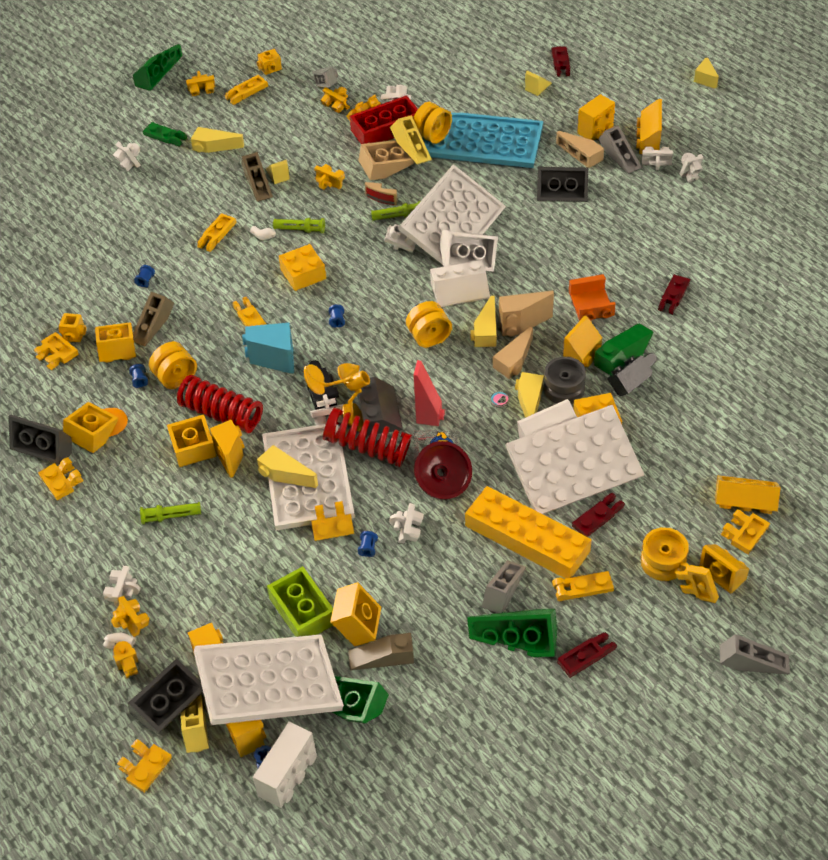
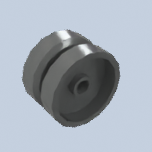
[544,357,586,404]

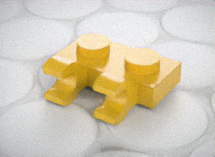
[346,95,381,121]
[34,332,79,370]
[38,457,84,501]
[311,501,354,541]
[721,509,770,555]
[675,563,719,603]
[117,739,172,793]

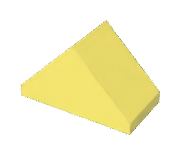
[694,58,719,88]
[525,71,552,96]
[266,160,290,184]

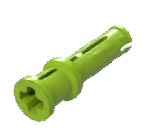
[371,201,421,221]
[273,217,325,233]
[140,502,201,525]

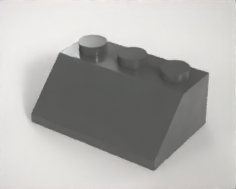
[537,167,589,202]
[358,377,403,436]
[9,415,72,464]
[128,658,203,734]

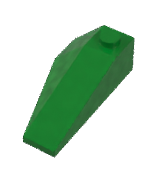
[132,44,183,91]
[594,323,654,375]
[467,609,557,657]
[332,676,389,724]

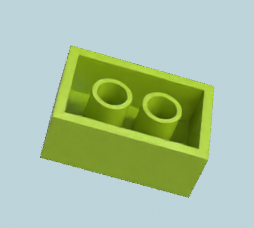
[267,566,333,637]

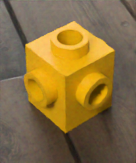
[257,49,282,75]
[59,313,87,342]

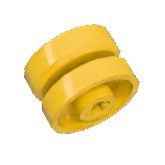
[413,101,452,144]
[406,301,452,348]
[149,341,197,390]
[641,527,689,581]

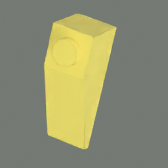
[390,115,432,165]
[191,127,244,153]
[470,296,496,347]
[515,372,544,418]
[257,445,318,488]
[181,694,209,753]

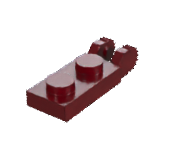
[551,46,570,77]
[658,274,691,315]
[572,493,625,537]
[557,632,617,678]

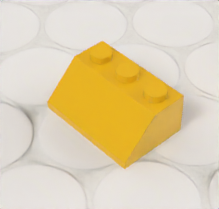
[636,99,662,154]
[715,475,781,514]

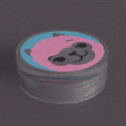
[490,391,509,409]

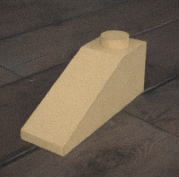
[556,131,604,168]
[493,327,533,379]

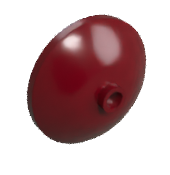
[414,441,472,500]

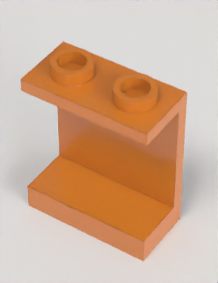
[569,274,616,321]

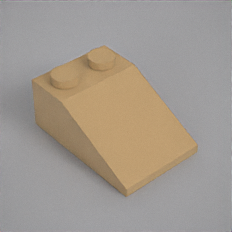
[358,140,415,180]
[499,291,554,337]

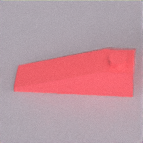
[413,360,445,426]

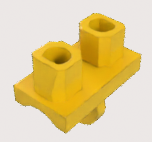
[186,71,216,96]
[320,86,350,113]
[314,164,345,190]
[111,596,150,637]
[113,641,139,679]

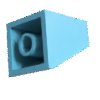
[242,323,294,373]

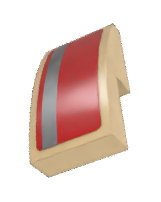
[365,182,398,206]

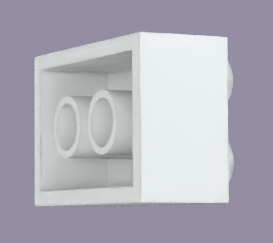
[253,722,317,808]

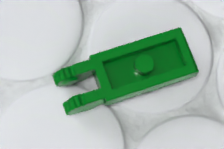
[143,122,188,147]

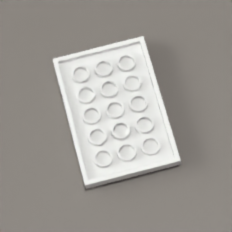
[398,164,506,265]
[505,405,644,514]
[262,424,355,531]
[194,635,343,725]

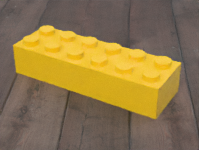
[465,486,591,579]
[188,622,267,758]

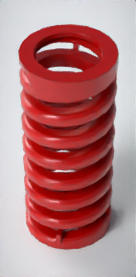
[177,375,263,433]
[322,407,412,468]

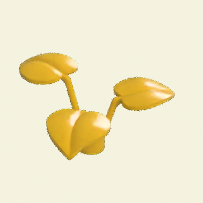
[304,363,370,432]

